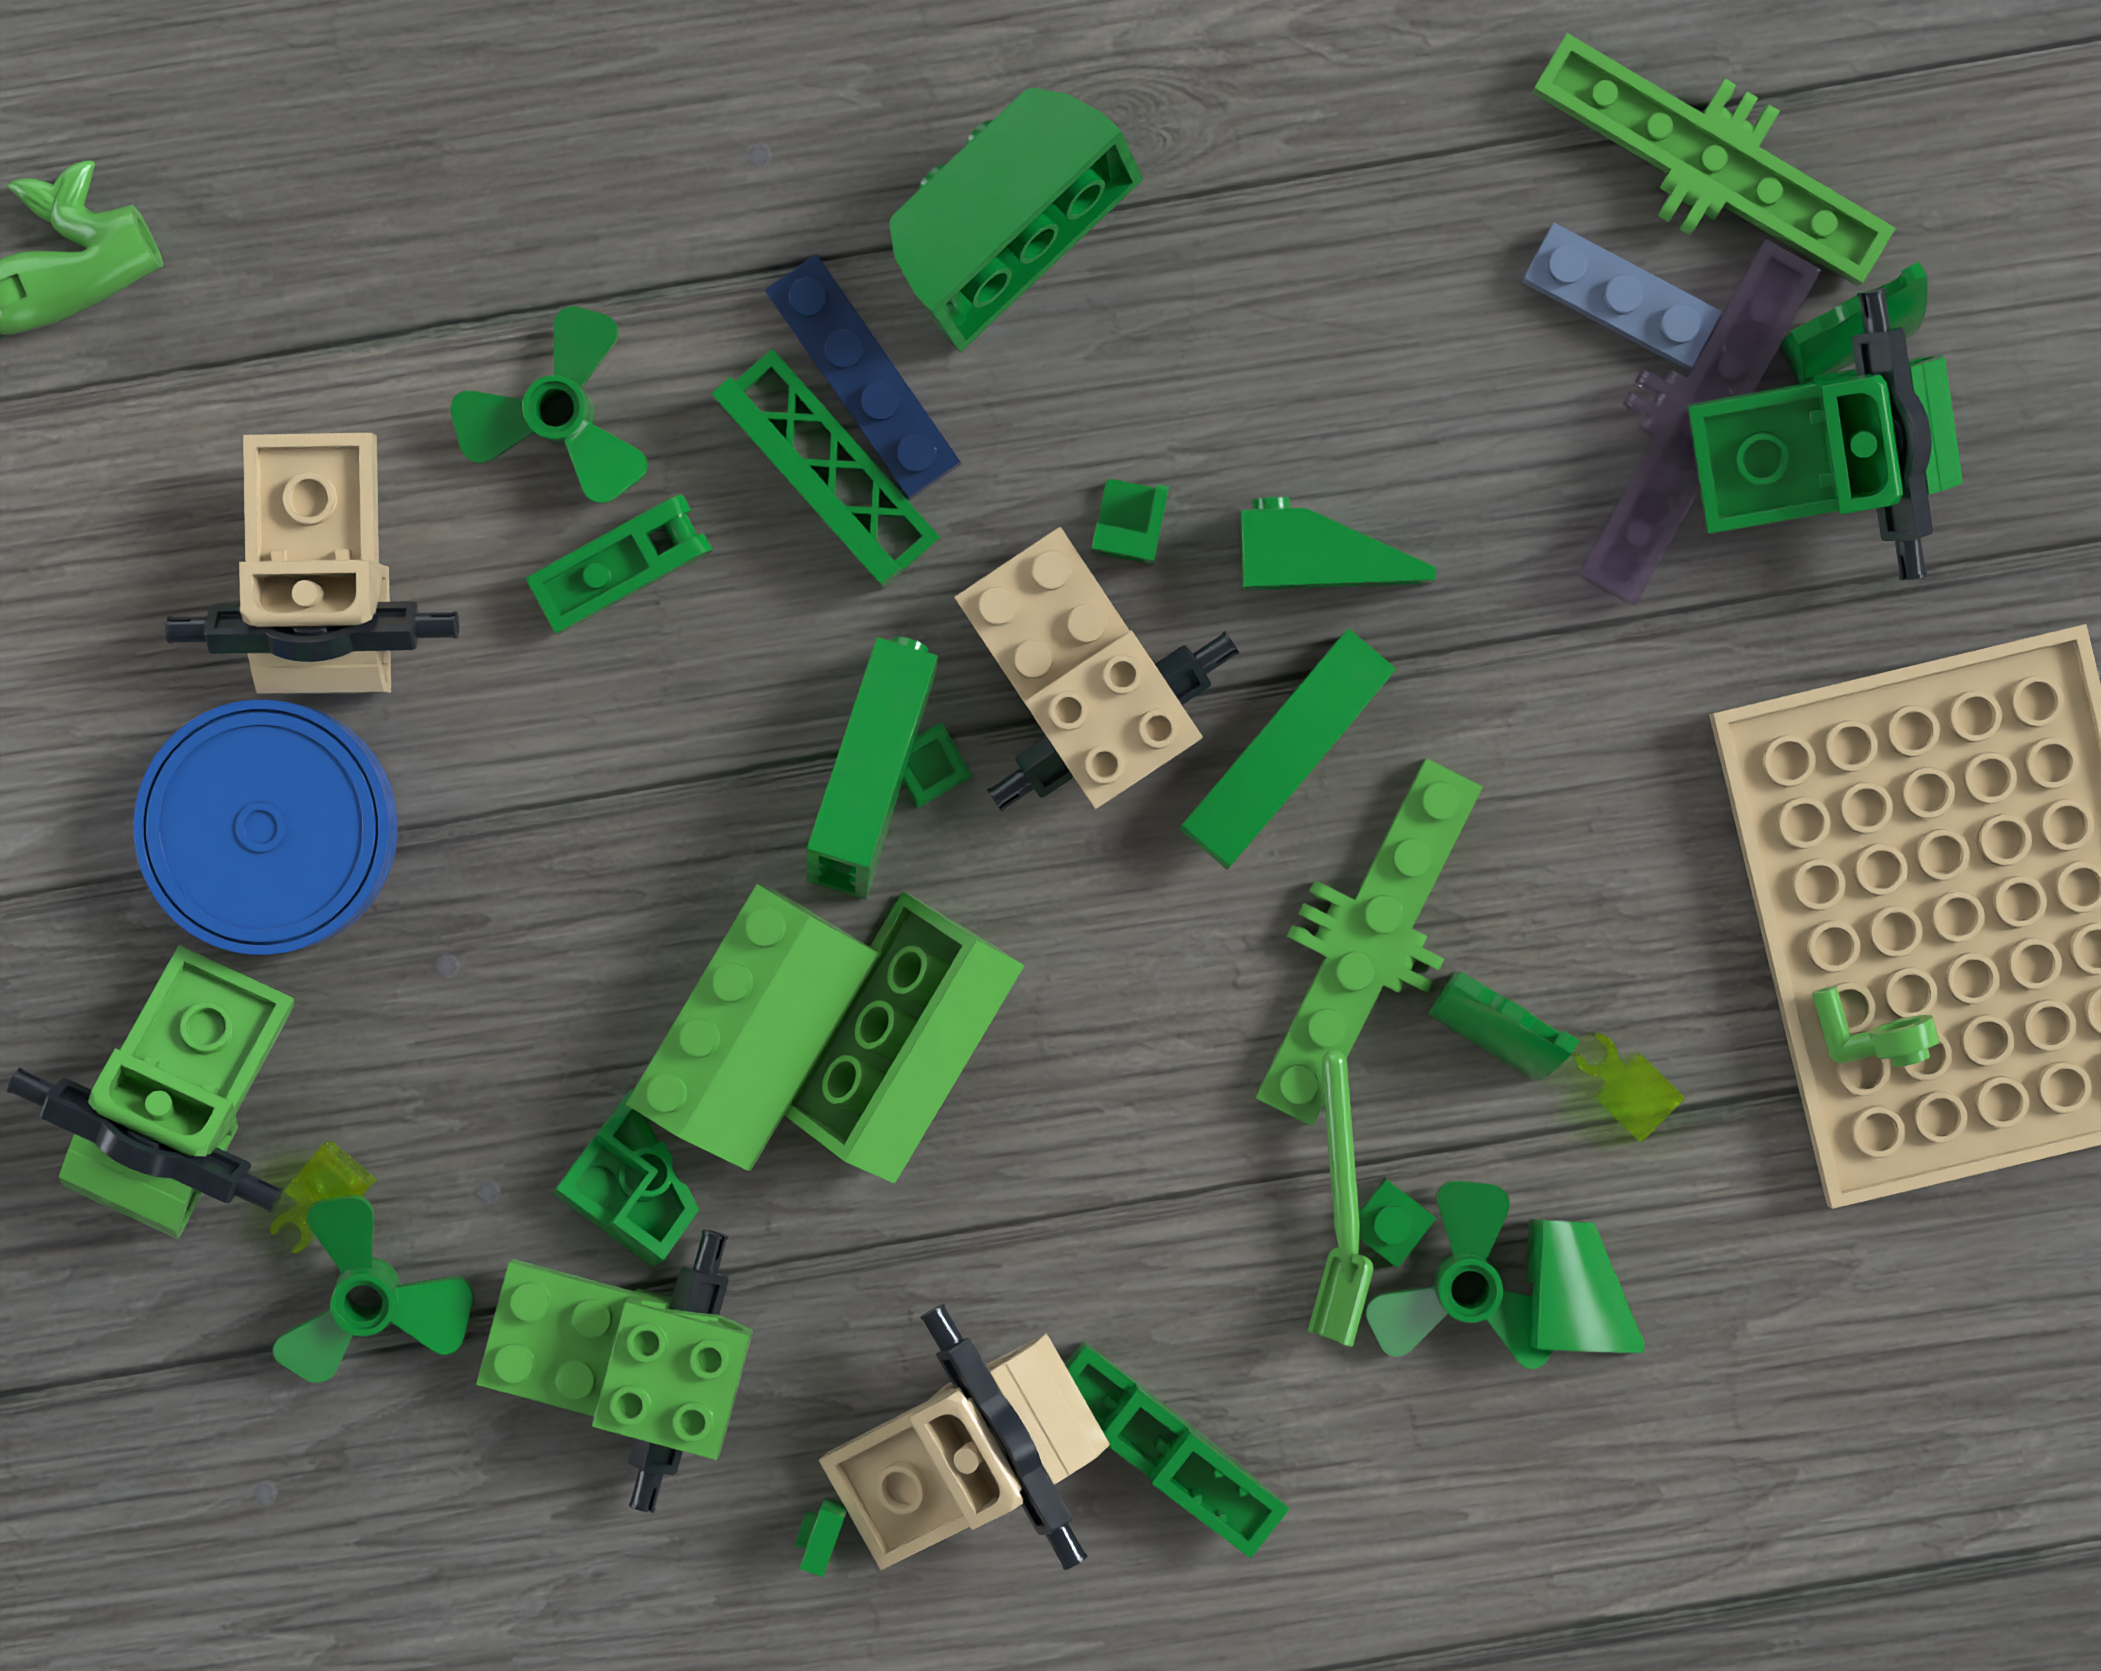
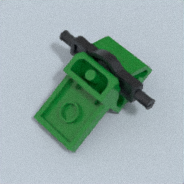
[1687,288,1963,580]

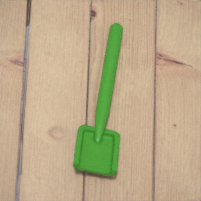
[1308,1050,1373,1347]

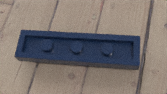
[765,254,961,500]

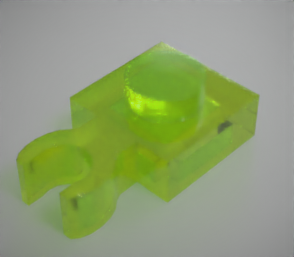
[1572,1032,1685,1143]
[270,1139,378,1254]

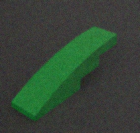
[1179,628,1396,870]
[1065,1341,1290,1559]

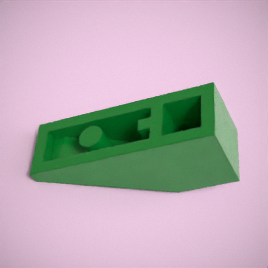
[1239,497,1436,591]

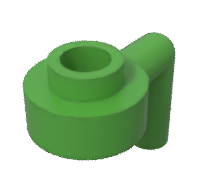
[1812,986,1940,1067]

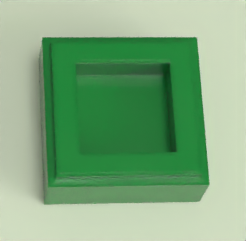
[902,722,973,808]

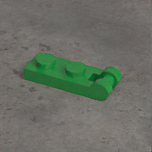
[525,494,713,635]

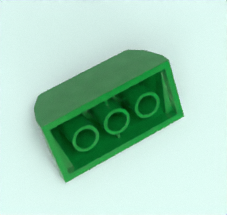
[889,87,1144,353]

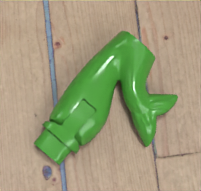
[0,161,163,340]

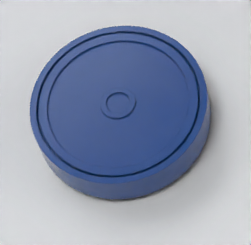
[133,700,398,955]

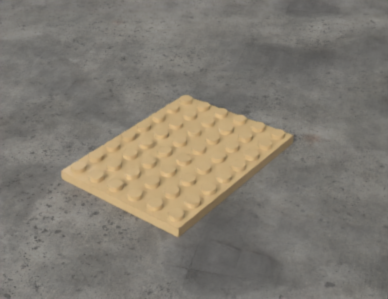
[1709,624,2101,1209]

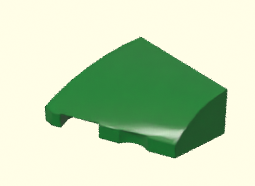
[1779,261,1928,384]
[1427,972,1580,1081]
[552,1089,700,1268]
[1526,1218,1644,1353]

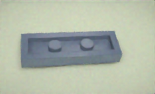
[1521,223,1722,371]

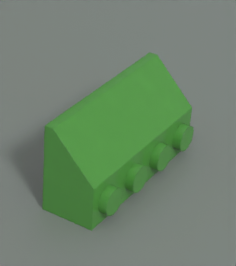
[626,884,880,1171]
[784,891,1025,1184]

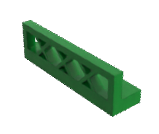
[711,348,941,589]

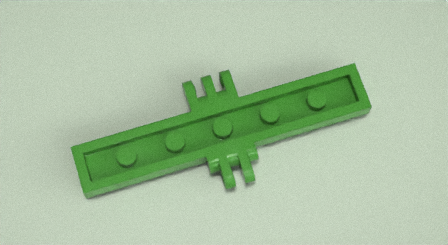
[1531,33,1896,287]
[1255,758,1483,1127]

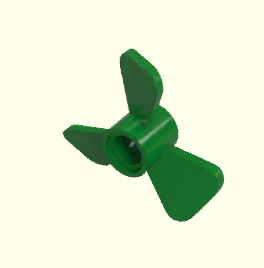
[450,306,649,504]
[1365,1180,1553,1369]
[273,1195,474,1383]

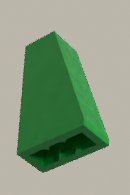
[806,637,938,900]

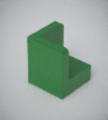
[1091,479,1169,565]

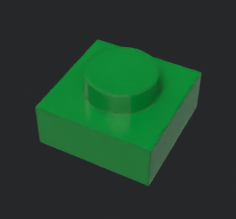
[1359,1177,1437,1268]
[794,1497,847,1577]

